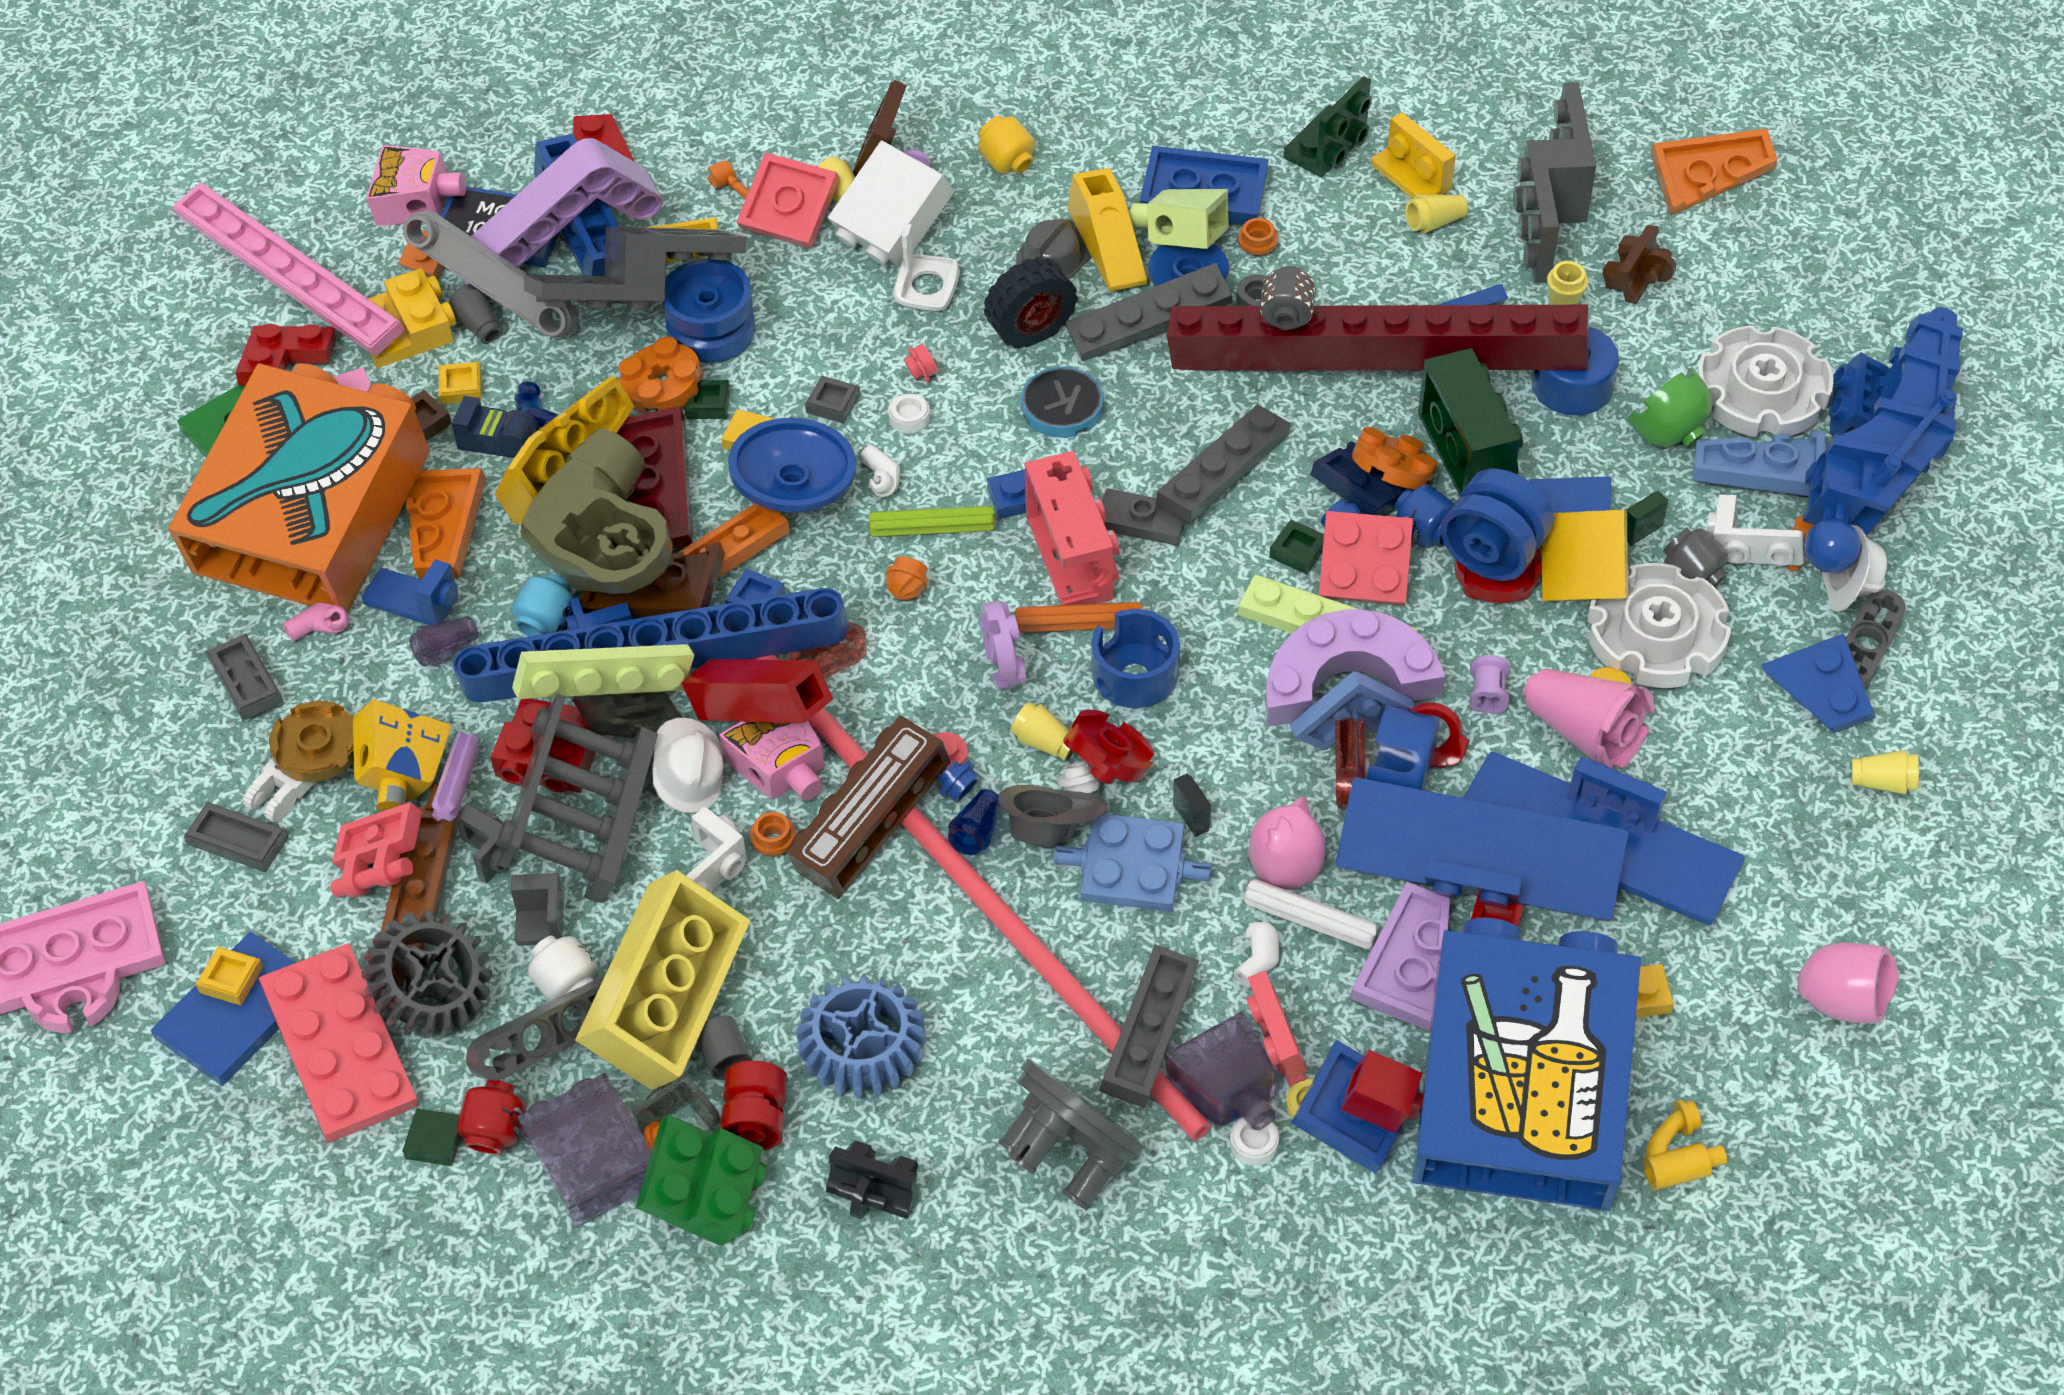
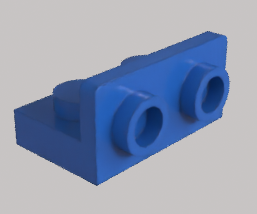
[1829,352,1890,436]

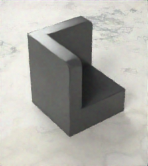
[511,873,564,946]

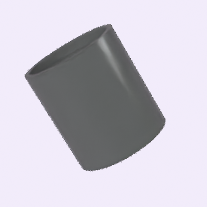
[697,1015,752,1080]

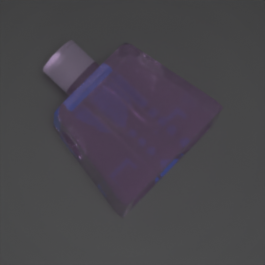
[1165,1011,1276,1130]

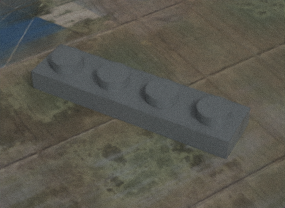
[1065,263,1232,362]
[1156,404,1291,524]
[1099,945,1199,1108]

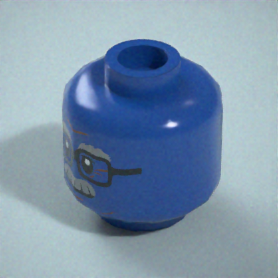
[1395,485,1454,548]

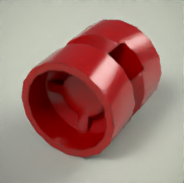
[720,1061,788,1150]

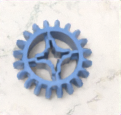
[796,973,926,1100]

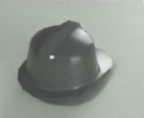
[1016,219,1092,279]
[998,785,1107,848]

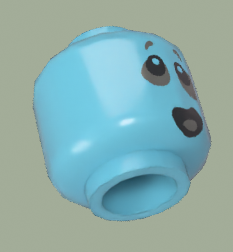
[511,574,574,636]

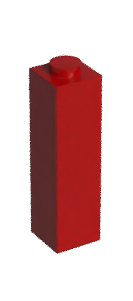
[681,659,833,723]

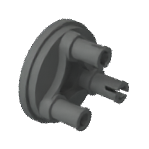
[998,1058,1146,1211]

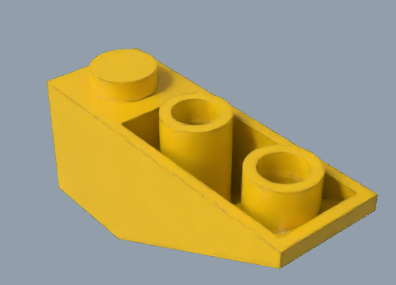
[1067,168,1147,292]

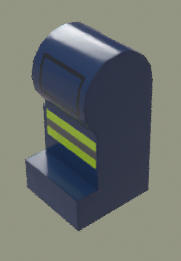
[451,396,540,458]

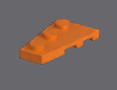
[1650,128,1777,215]
[406,468,486,579]

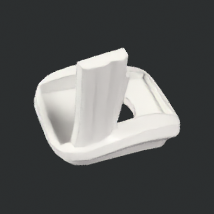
[893,224,960,311]

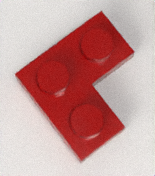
[235,324,336,386]

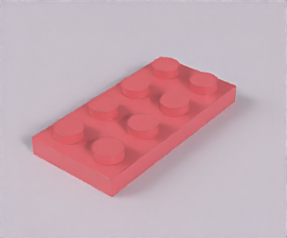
[259,943,418,1143]

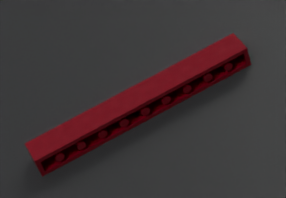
[1167,304,1589,370]

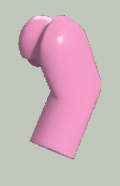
[282,603,349,642]

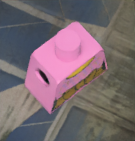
[366,145,466,226]
[719,721,824,801]

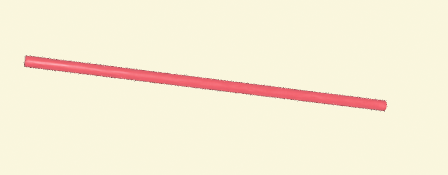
[737,630,1211,1141]

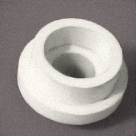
[1057,761,1101,793]

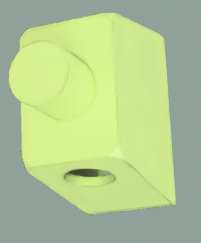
[1130,189,1229,249]

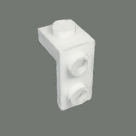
[1708,495,1804,566]
[686,806,747,894]

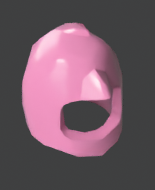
[1248,796,1326,890]
[1797,942,1899,1023]

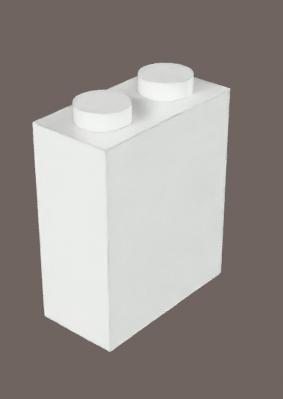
[827,140,955,268]

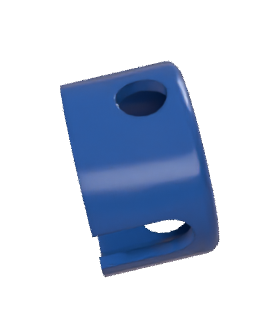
[1531,327,1619,416]
[1091,609,1180,709]
[1367,705,1440,790]

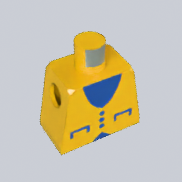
[353,699,451,812]

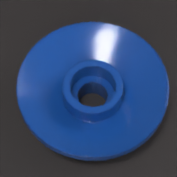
[1148,244,1229,286]

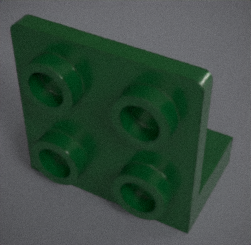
[1283,76,1372,178]

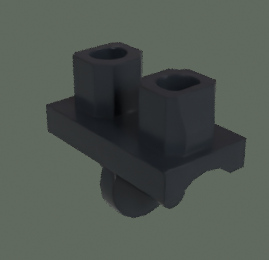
[826,1140,918,1219]

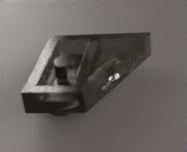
[572,691,683,739]

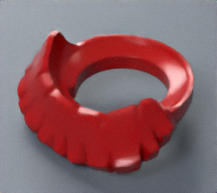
[1410,702,1470,768]

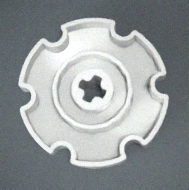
[1697,326,1833,437]
[1587,563,1731,688]

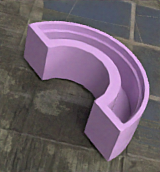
[1265,609,1445,727]

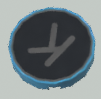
[1021,367,1104,438]

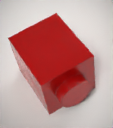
[1340,1050,1423,1133]

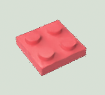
[736,152,840,249]
[1319,511,1413,606]

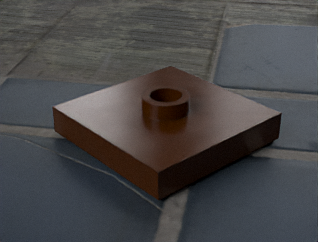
[853,80,907,177]

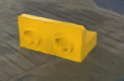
[1371,112,1456,199]

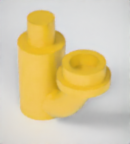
[1643,1099,1727,1191]

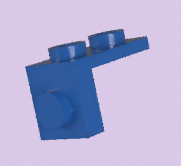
[362,559,459,628]

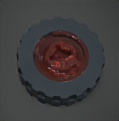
[983,257,1078,348]

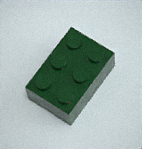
[1418,348,1523,496]

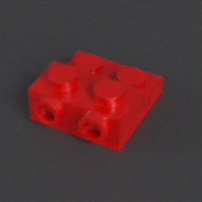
[490,698,608,793]

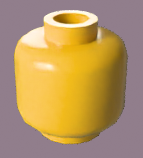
[978,116,1035,174]

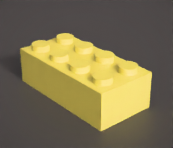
[575,870,751,1090]

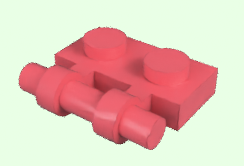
[330,802,423,898]
[1246,971,1308,1088]

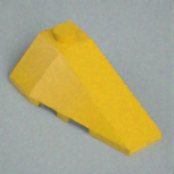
[494,376,635,524]

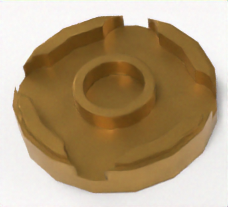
[269,700,354,783]

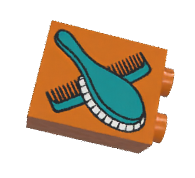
[168,363,430,613]

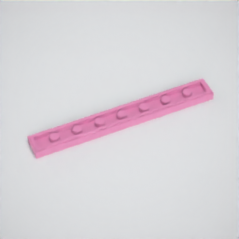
[172,182,405,357]

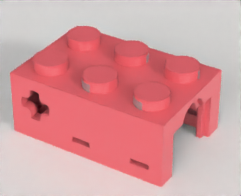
[1024,451,1119,605]

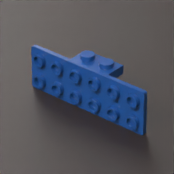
[1463,752,1745,925]
[1336,777,1629,922]

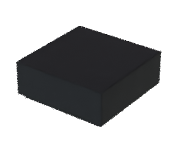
[1173,773,1211,837]

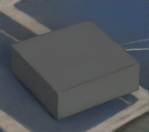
[805,376,860,424]

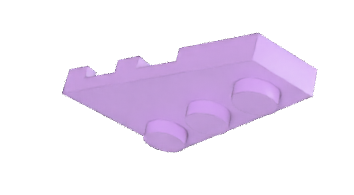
[1351,882,1450,1032]

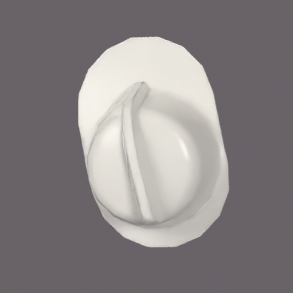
[1822,525,1887,612]
[652,718,724,813]

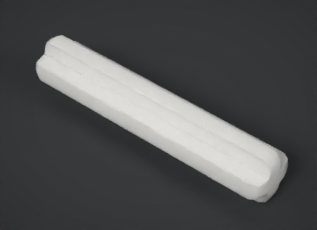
[1244,879,1378,949]

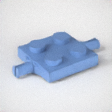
[1054,814,1212,912]

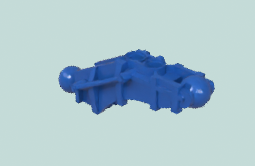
[1802,307,1963,574]

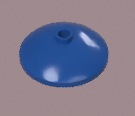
[728,418,856,513]

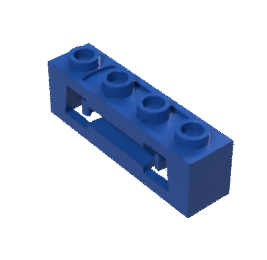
[534,134,619,276]

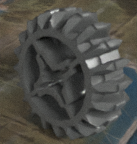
[362,910,493,1039]

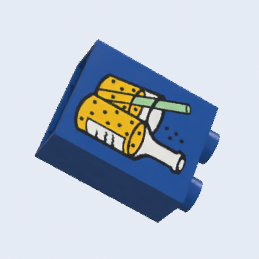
[1412,918,1641,1211]

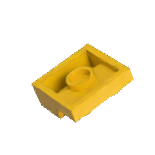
[368,268,456,369]

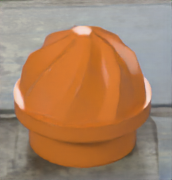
[886,556,928,600]

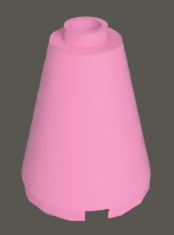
[1524,668,1655,770]

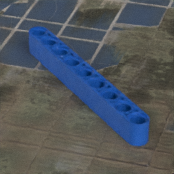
[453,588,849,702]

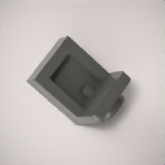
[456,803,514,884]

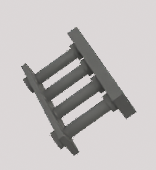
[496,694,658,903]

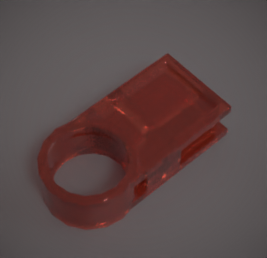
[1335,717,1366,810]

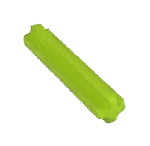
[868,505,995,537]

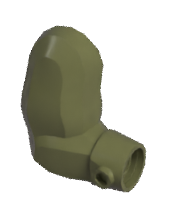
[520,428,673,594]

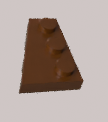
[580,542,725,619]

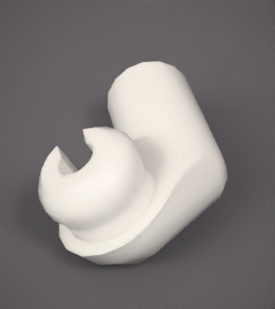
[860,445,901,497]
[1234,922,1279,988]

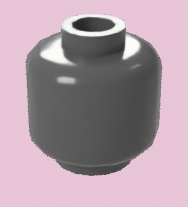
[1663,528,1728,587]

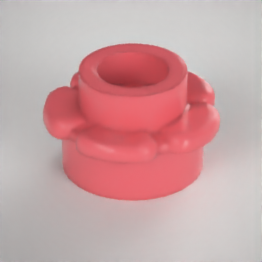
[904,343,939,383]

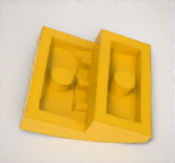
[1542,510,1628,601]

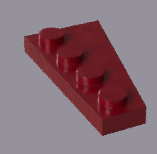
[617,406,693,549]

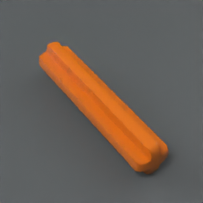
[1014,602,1143,633]

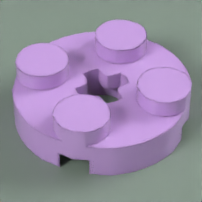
[980,600,1026,691]

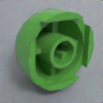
[1626,367,1713,448]

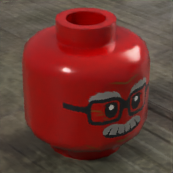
[456,1079,526,1155]

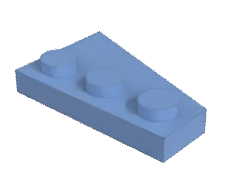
[1692,431,1825,496]

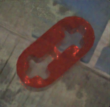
[788,622,867,679]

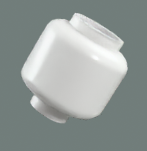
[527,935,599,1007]

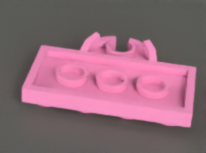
[0,881,166,1033]

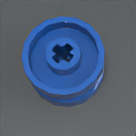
[662,258,756,363]
[1440,468,1555,581]

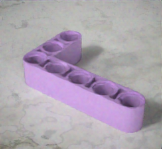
[462,138,663,285]

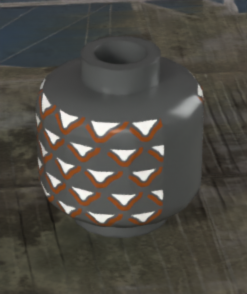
[1260,266,1316,330]

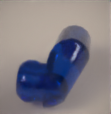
[514,381,559,429]

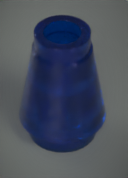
[948,789,1001,855]

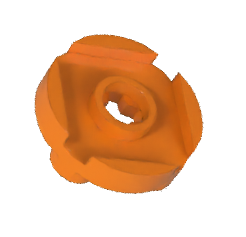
[618,336,703,413]
[1352,427,1438,489]

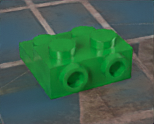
[636,1115,767,1246]

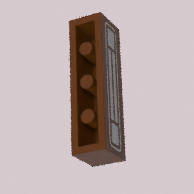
[787,715,951,900]

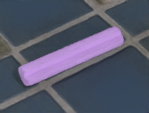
[432,732,479,822]

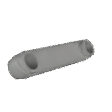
[403,211,578,337]

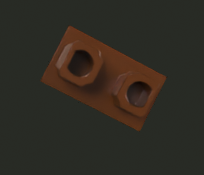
[1602,225,1676,304]

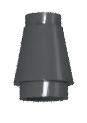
[449,284,503,344]

